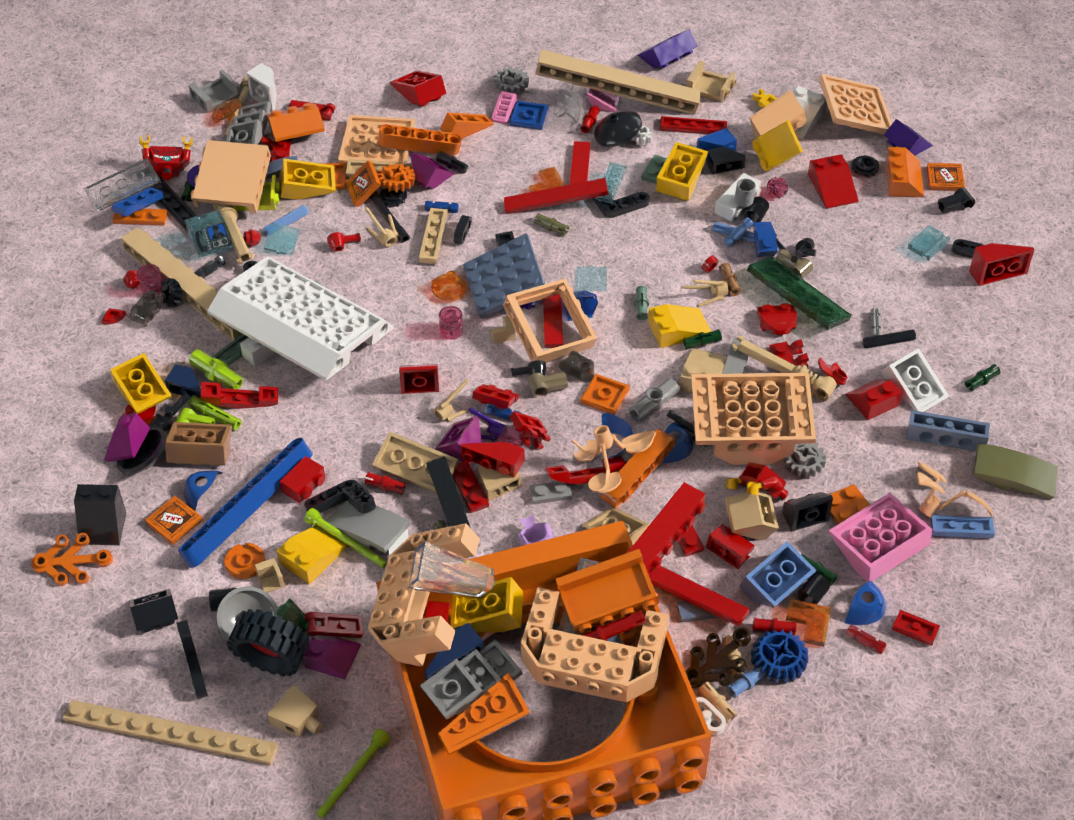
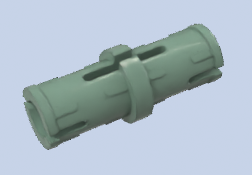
[634,286,649,320]

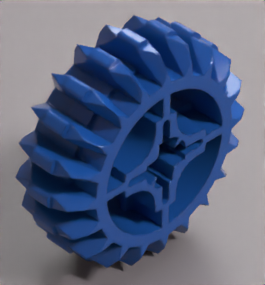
[751,629,809,684]

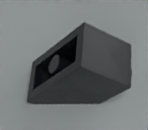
[706,147,746,174]

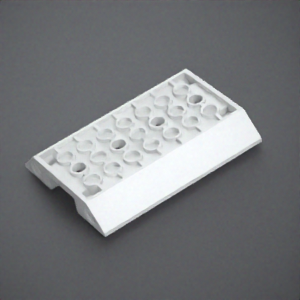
[207,256,394,381]

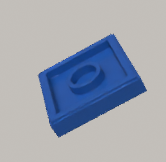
[509,101,549,130]

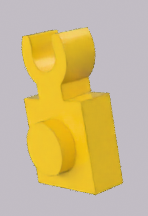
[752,89,777,108]

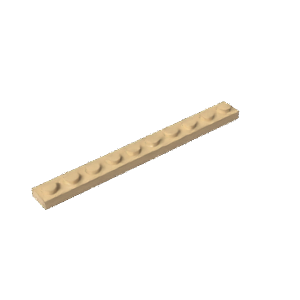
[63,700,278,765]

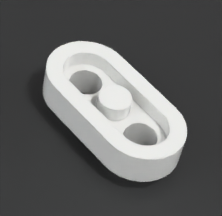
[696,697,726,736]

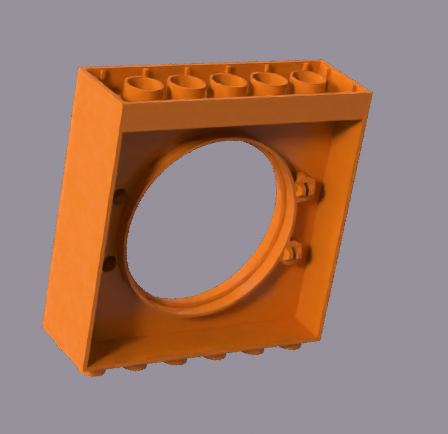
[376,521,712,820]

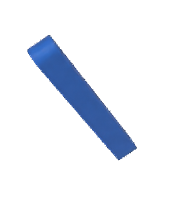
[178,437,313,568]

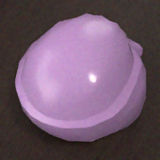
[518,515,553,546]

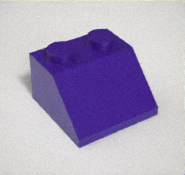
[884,119,933,156]

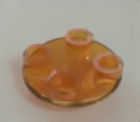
[211,98,242,123]
[431,271,467,302]

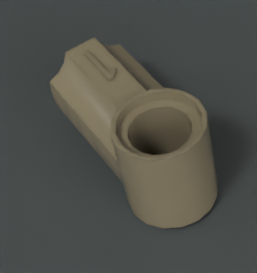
[775,249,813,281]
[528,372,568,398]

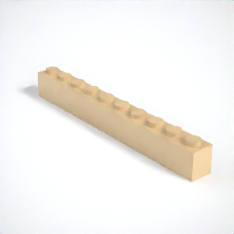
[535,49,701,114]
[121,227,242,341]

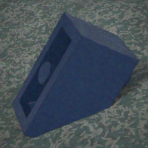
[165,364,201,399]

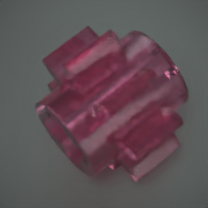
[767,176,788,199]

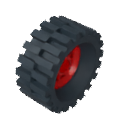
[227,609,310,677]

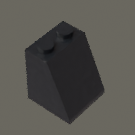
[74,484,127,545]

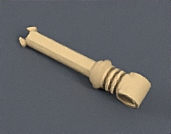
[212,203,254,265]
[732,336,837,402]

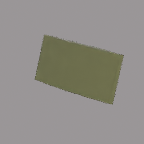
[972,443,1058,500]

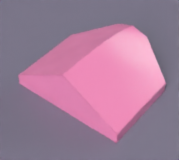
[587,88,619,112]

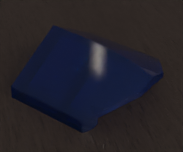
[563,290,598,321]

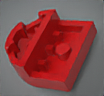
[757,303,797,335]

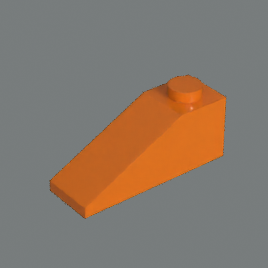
[440,112,494,139]

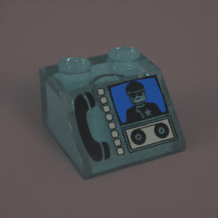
[185,210,233,258]

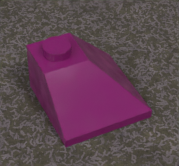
[410,152,454,189]
[104,413,150,462]
[434,416,481,462]
[303,635,361,680]

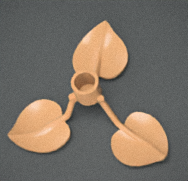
[573,425,656,493]
[917,462,993,518]

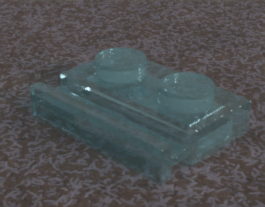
[908,225,950,261]

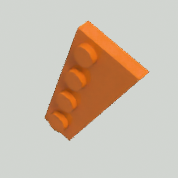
[438,672,530,755]

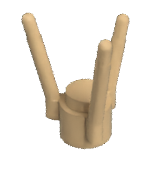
[365,207,399,247]
[682,279,728,307]
[433,379,473,422]

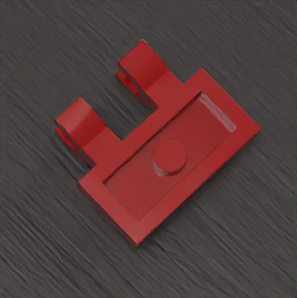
[261,137,291,162]
[769,339,809,373]
[509,411,551,449]

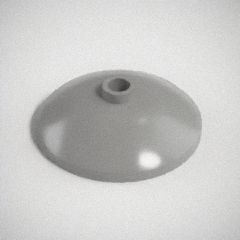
[216,586,280,642]

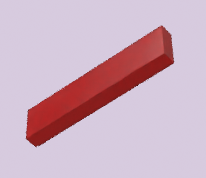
[660,116,727,134]
[570,141,591,184]
[543,294,563,348]

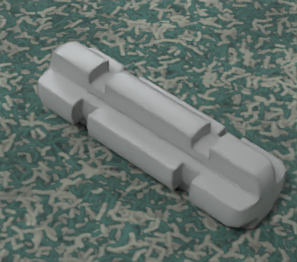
[870,308,881,337]

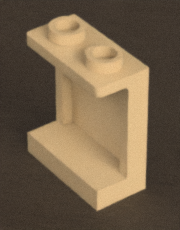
[686,61,737,102]

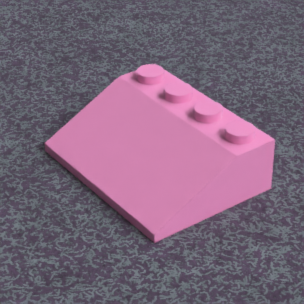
[829,493,932,582]

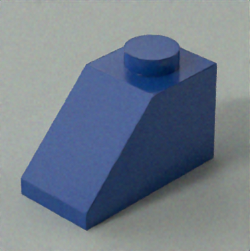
[697,128,737,151]
[753,221,777,257]

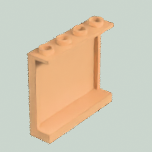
[191,140,271,213]

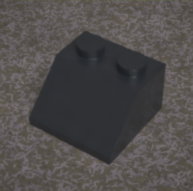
[782,492,833,531]
[129,589,178,633]

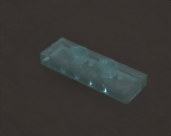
[595,162,627,204]

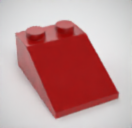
[390,70,447,107]
[808,154,859,209]
[969,243,1034,286]

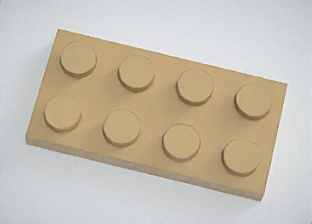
[372,432,459,494]

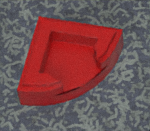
[102,308,126,325]

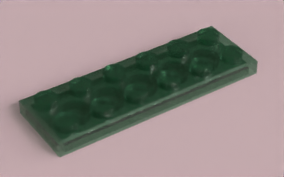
[747,256,852,330]

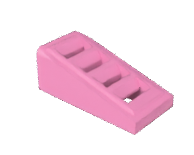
[491,91,517,124]

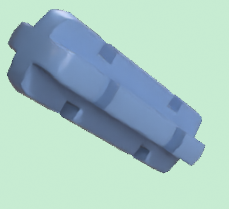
[724,217,754,247]

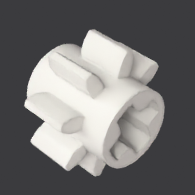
[632,126,653,146]

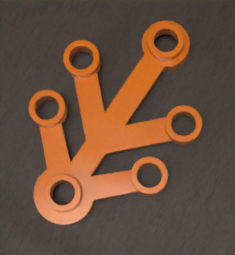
[31,533,113,586]

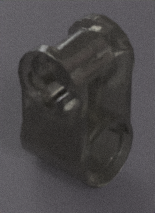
[129,291,161,326]
[559,351,595,382]

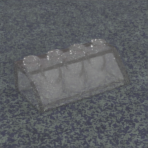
[544,81,589,131]
[84,158,161,213]

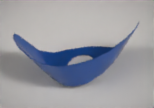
[601,413,633,458]
[661,422,693,463]
[184,471,223,511]
[845,581,886,625]

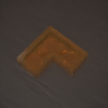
[529,166,565,192]
[786,599,831,647]

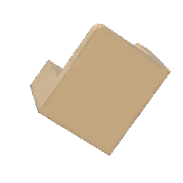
[490,316,516,344]
[255,558,285,593]

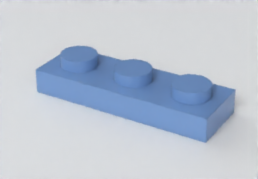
[930,515,995,538]

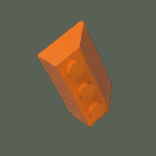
[267,103,325,142]
[886,147,924,197]

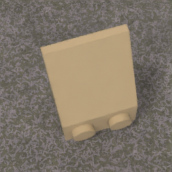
[680,348,728,393]
[582,507,650,545]

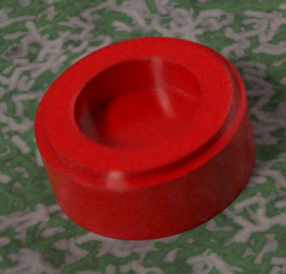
[702,255,719,273]

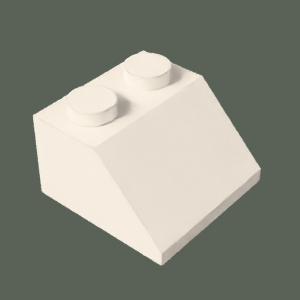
[247,63,276,111]

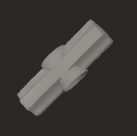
[629,377,681,421]

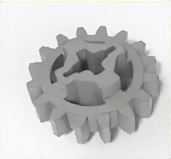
[494,66,529,94]
[783,443,826,478]

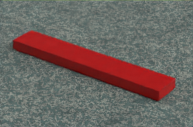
[504,178,609,214]
[650,566,749,626]

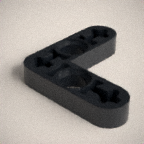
[592,192,650,218]
[304,480,376,513]
[176,620,208,699]

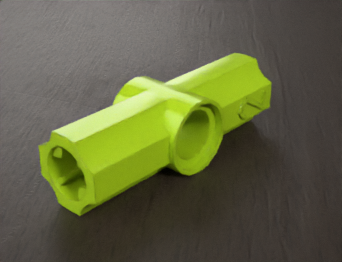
[189,349,243,389]

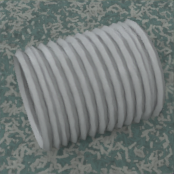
[734,178,756,207]

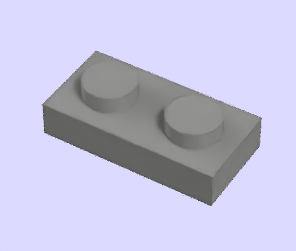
[530,481,572,505]

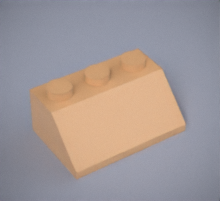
[749,90,807,139]

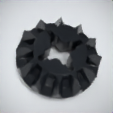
[852,155,879,177]
[380,188,407,207]
[160,278,182,307]

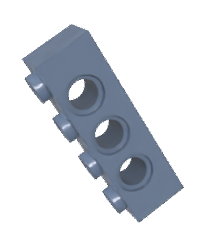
[906,410,990,451]

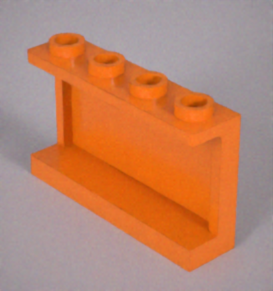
[555,549,659,634]

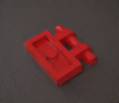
[472,384,519,409]

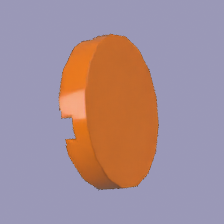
[224,543,265,579]

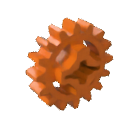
[378,163,415,192]

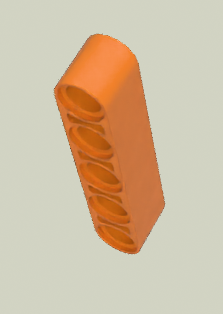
[378,124,462,156]
[600,429,676,509]

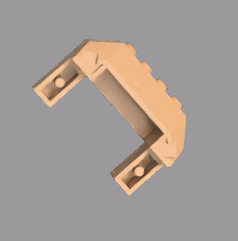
[367,523,480,666]
[521,587,669,702]

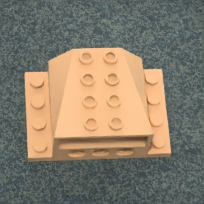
[691,373,816,465]

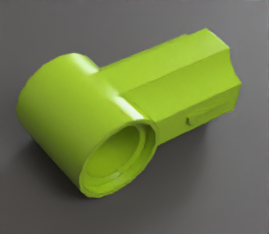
[175,408,216,424]

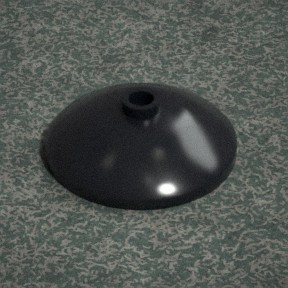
[594,110,642,147]
[117,427,167,475]

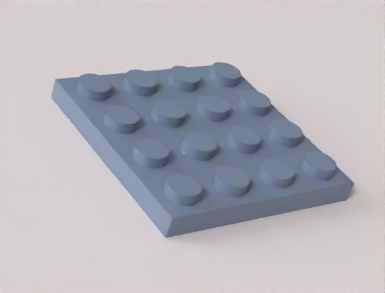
[463,233,545,318]

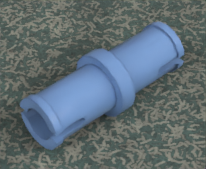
[726,665,767,698]

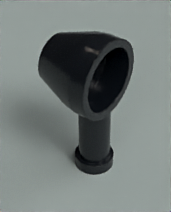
[511,360,546,377]

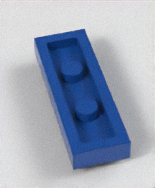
[112,187,163,217]

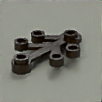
[685,627,751,688]

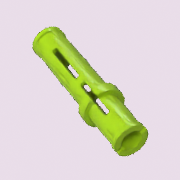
[188,396,242,431]

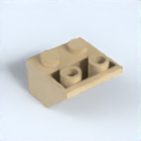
[725,492,779,540]

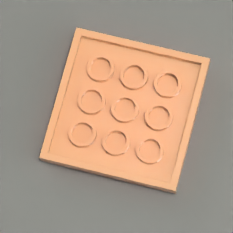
[819,74,892,135]
[338,115,415,164]

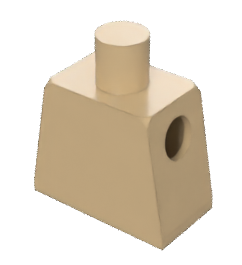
[477,466,521,502]
[267,685,323,738]

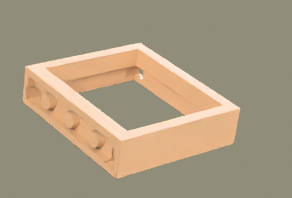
[503,279,597,362]

